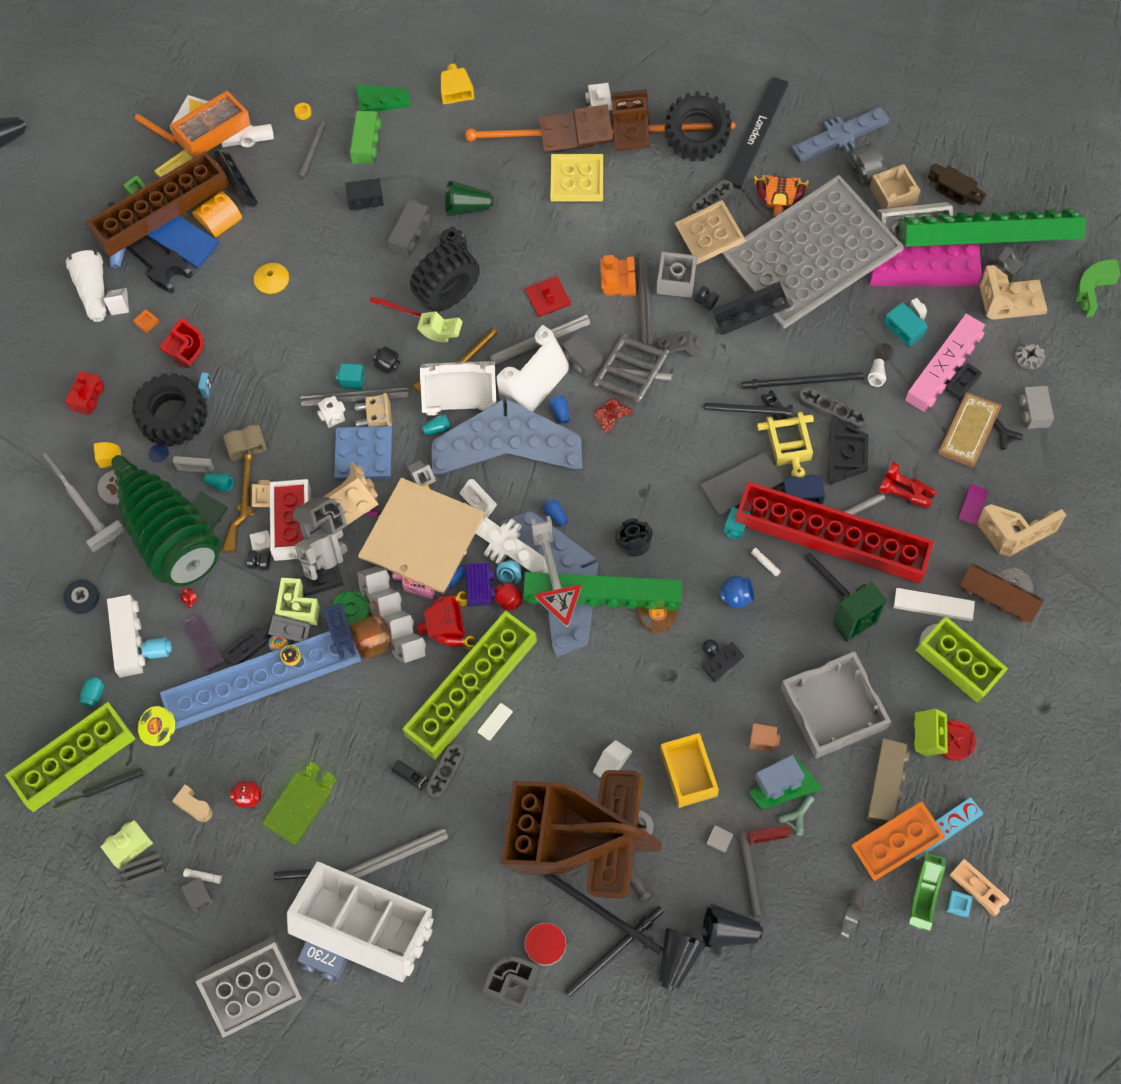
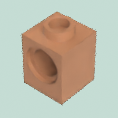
[749,723,780,752]

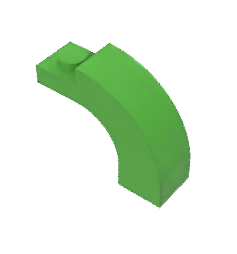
[1075,259,1121,317]

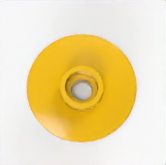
[254,263,289,294]

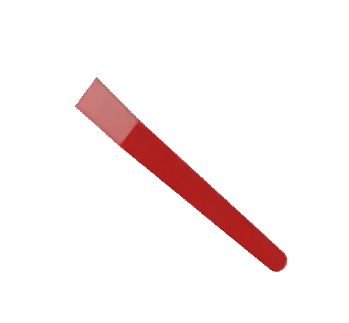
[369,297,421,317]

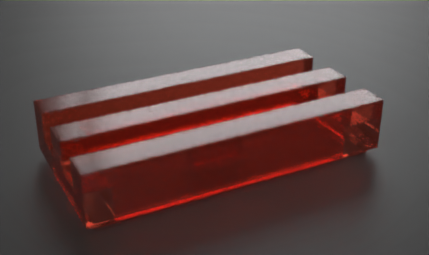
[748,825,791,845]

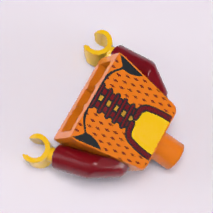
[754,175,809,217]

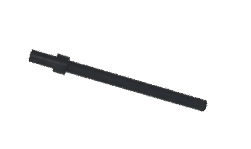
[564,906,664,997]

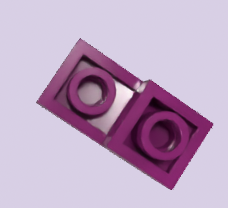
[957,483,988,526]

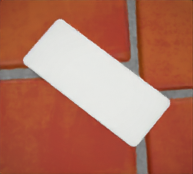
[478,703,513,741]

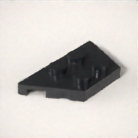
[829,417,869,484]

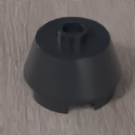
[615,518,653,557]

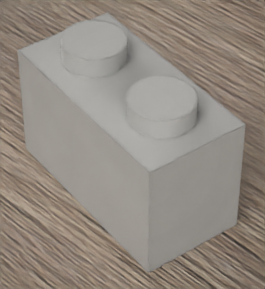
[1019,386,1054,429]

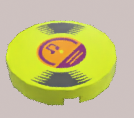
[138,706,175,747]

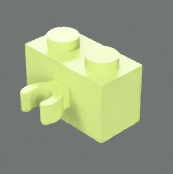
[100,820,153,870]

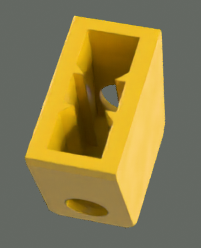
[441,64,474,104]

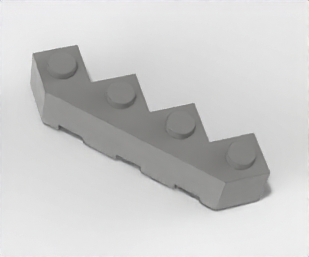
[357,566,426,663]

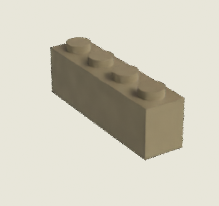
[866,739,910,825]

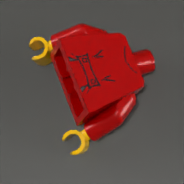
[417,591,475,650]

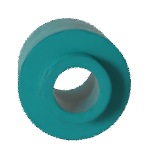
[79,677,105,708]

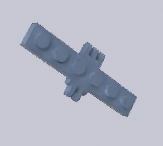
[791,107,889,163]

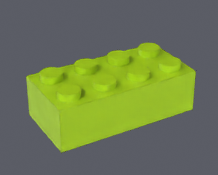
[915,616,1008,703]

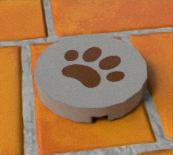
[98,470,119,506]

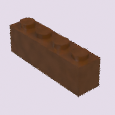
[960,563,1044,623]

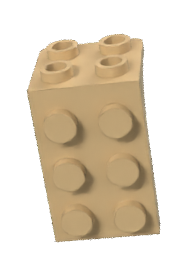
[323,462,379,525]

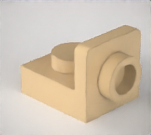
[252,480,270,507]

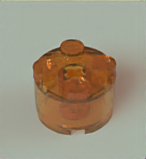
[350,615,390,661]

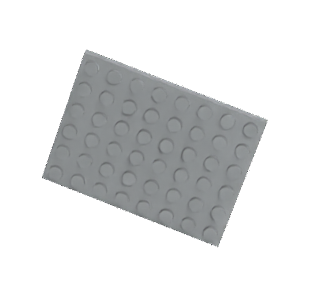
[722,175,903,329]

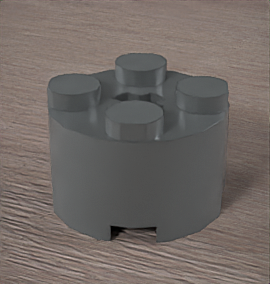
[848,143,886,185]

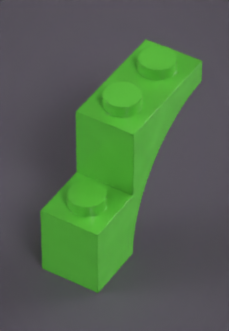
[909,852,946,930]

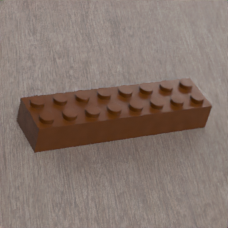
[86,151,228,257]

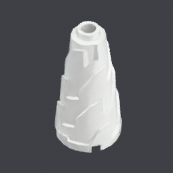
[66,250,107,322]

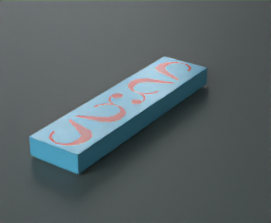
[915,797,983,860]

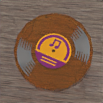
[638,607,677,633]

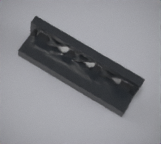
[712,281,790,335]

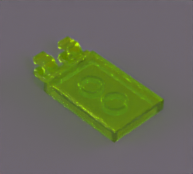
[262,762,336,847]

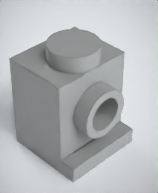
[407,460,436,486]

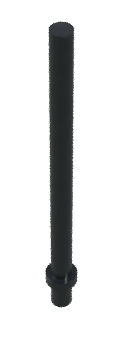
[742,372,864,390]
[544,874,663,955]

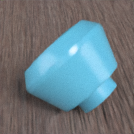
[496,560,522,585]

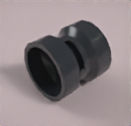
[694,286,719,311]
[247,550,271,571]

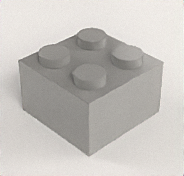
[657,252,697,298]

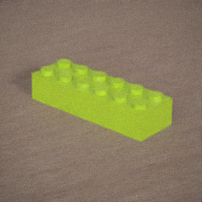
[5,702,136,812]

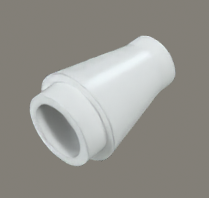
[868,359,886,387]

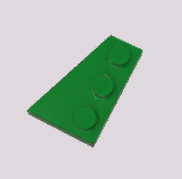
[356,84,411,112]
[748,757,822,811]

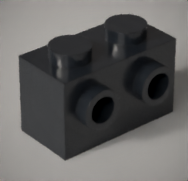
[345,178,384,210]

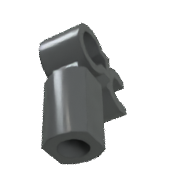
[839,890,865,940]

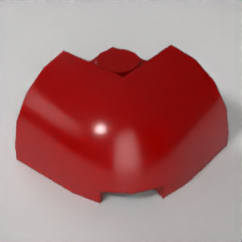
[159,317,204,368]

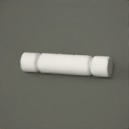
[751,548,781,576]
[183,868,222,884]

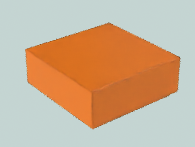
[133,309,159,334]

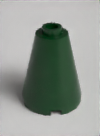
[445,181,494,216]

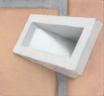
[104,288,129,315]
[593,740,632,778]

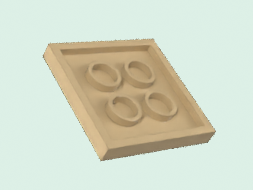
[675,200,745,264]

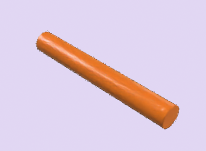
[135,114,177,144]

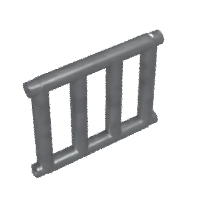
[592,333,670,404]

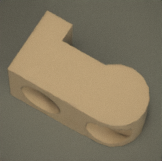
[173,785,213,822]

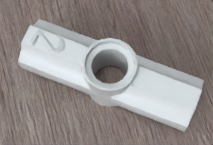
[222,124,274,147]

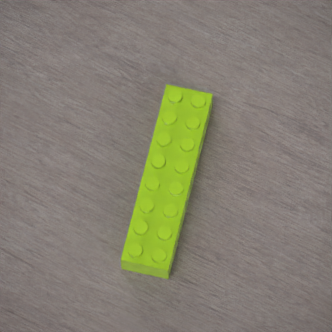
[402,611,537,760]

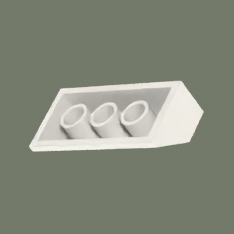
[877,202,953,244]

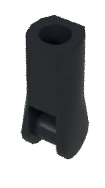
[761,390,787,420]
[392,760,429,791]

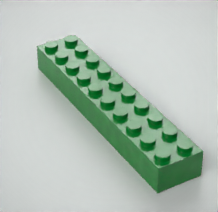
[897,208,1086,247]

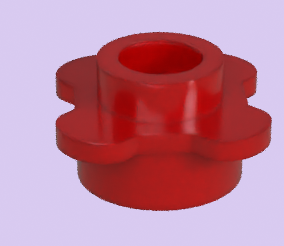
[180,587,197,609]

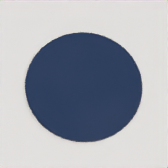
[148,445,169,463]

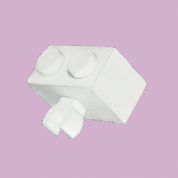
[585,83,613,121]

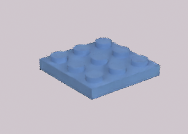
[334,426,392,481]

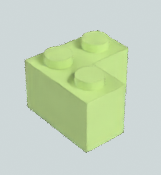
[275,578,320,625]

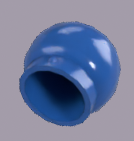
[720,576,755,609]

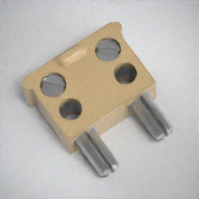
[354,393,392,427]

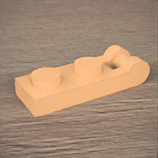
[949,859,1009,916]

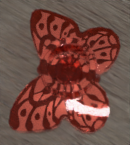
[594,398,633,434]

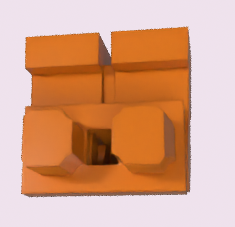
[600,255,636,296]

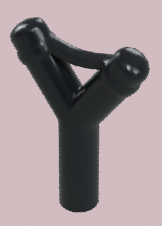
[993,418,1023,450]

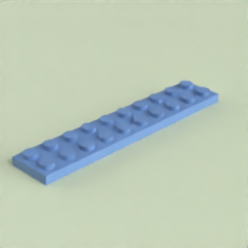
[160,631,361,729]

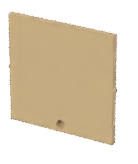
[358,478,485,594]

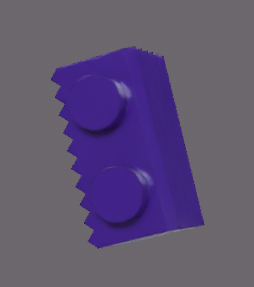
[466,563,495,606]

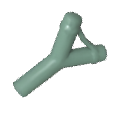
[778,795,815,836]

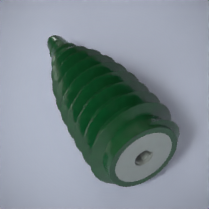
[112,455,221,587]

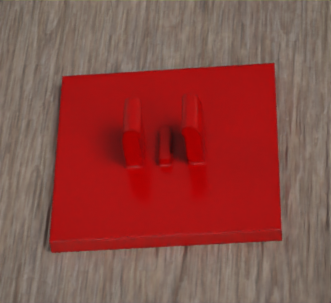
[525,276,572,317]

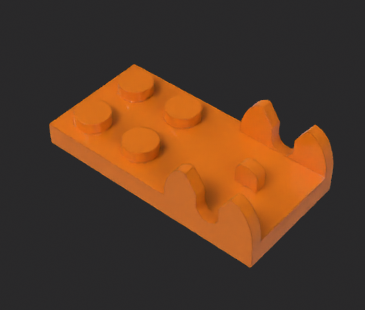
[851,801,946,881]

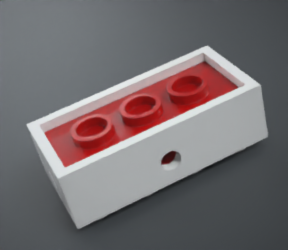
[270,479,312,561]

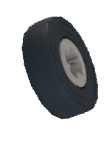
[63,579,99,614]

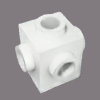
[317,396,345,428]

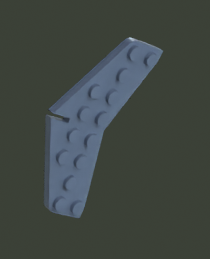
[432,399,582,475]
[499,512,599,657]

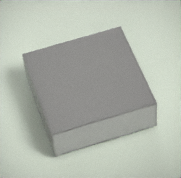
[706,825,734,854]

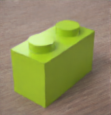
[914,709,948,757]

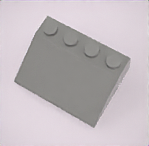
[195,936,302,1038]

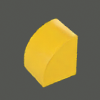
[94,442,121,468]

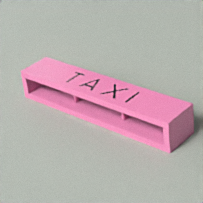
[905,314,985,412]

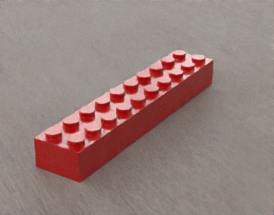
[735,481,934,584]

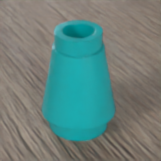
[422,414,451,436]
[204,473,234,492]

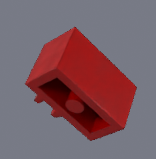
[65,371,104,415]

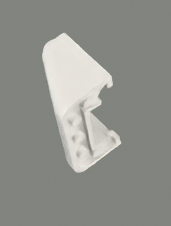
[497,325,569,412]
[420,361,496,415]

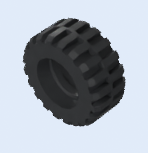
[410,242,480,312]
[132,373,207,446]

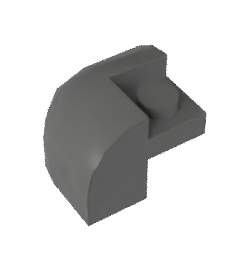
[293,497,347,540]
[482,956,539,1011]

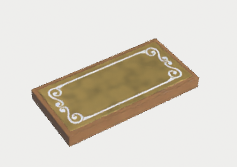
[938,392,1002,468]

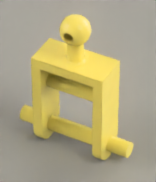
[757,412,814,478]

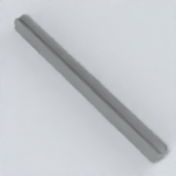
[490,315,590,365]
[343,828,448,878]

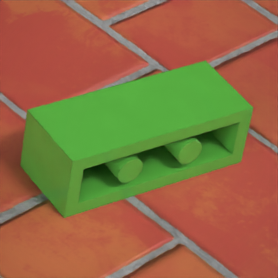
[350,111,381,164]

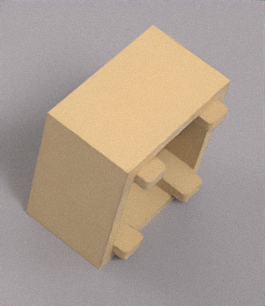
[870,164,920,209]

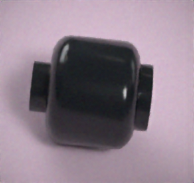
[372,346,401,374]

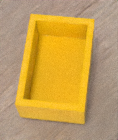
[660,733,719,808]

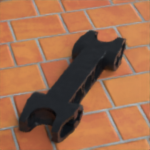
[91,202,193,294]

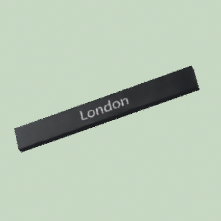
[725,77,789,189]

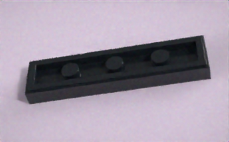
[213,150,258,207]

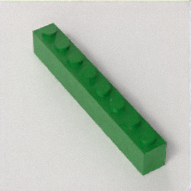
[524,572,682,611]

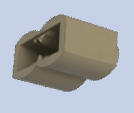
[223,425,267,461]

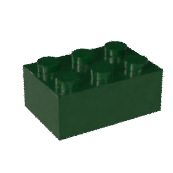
[833,582,887,642]

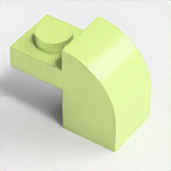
[417,312,463,343]

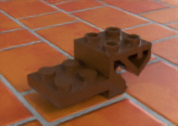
[612,89,650,151]
[539,104,613,153]

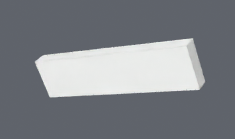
[893,588,975,621]

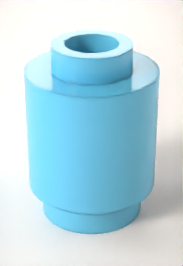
[141,637,172,659]

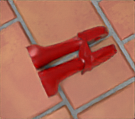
[878,461,937,509]

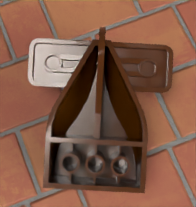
[501,770,662,899]

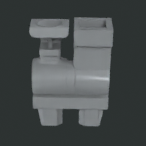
[294,529,348,580]

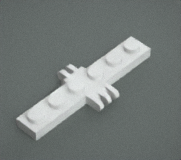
[464,502,549,573]

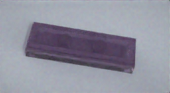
[183,613,225,672]

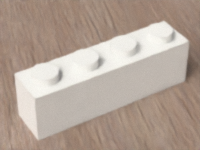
[107,595,145,678]

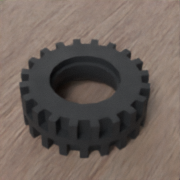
[665,91,732,161]

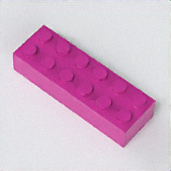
[869,244,982,286]

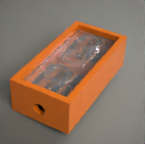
[171,91,250,158]

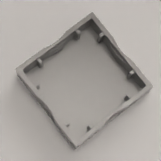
[780,651,891,759]

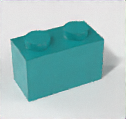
[884,302,928,347]

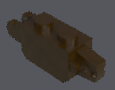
[928,163,987,206]

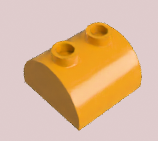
[192,191,242,238]

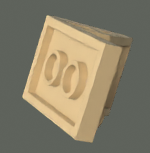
[979,265,1047,320]
[977,504,1066,557]

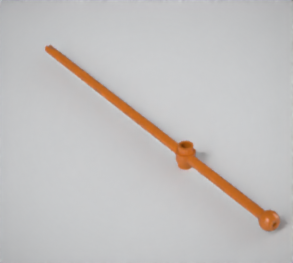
[466,122,735,142]

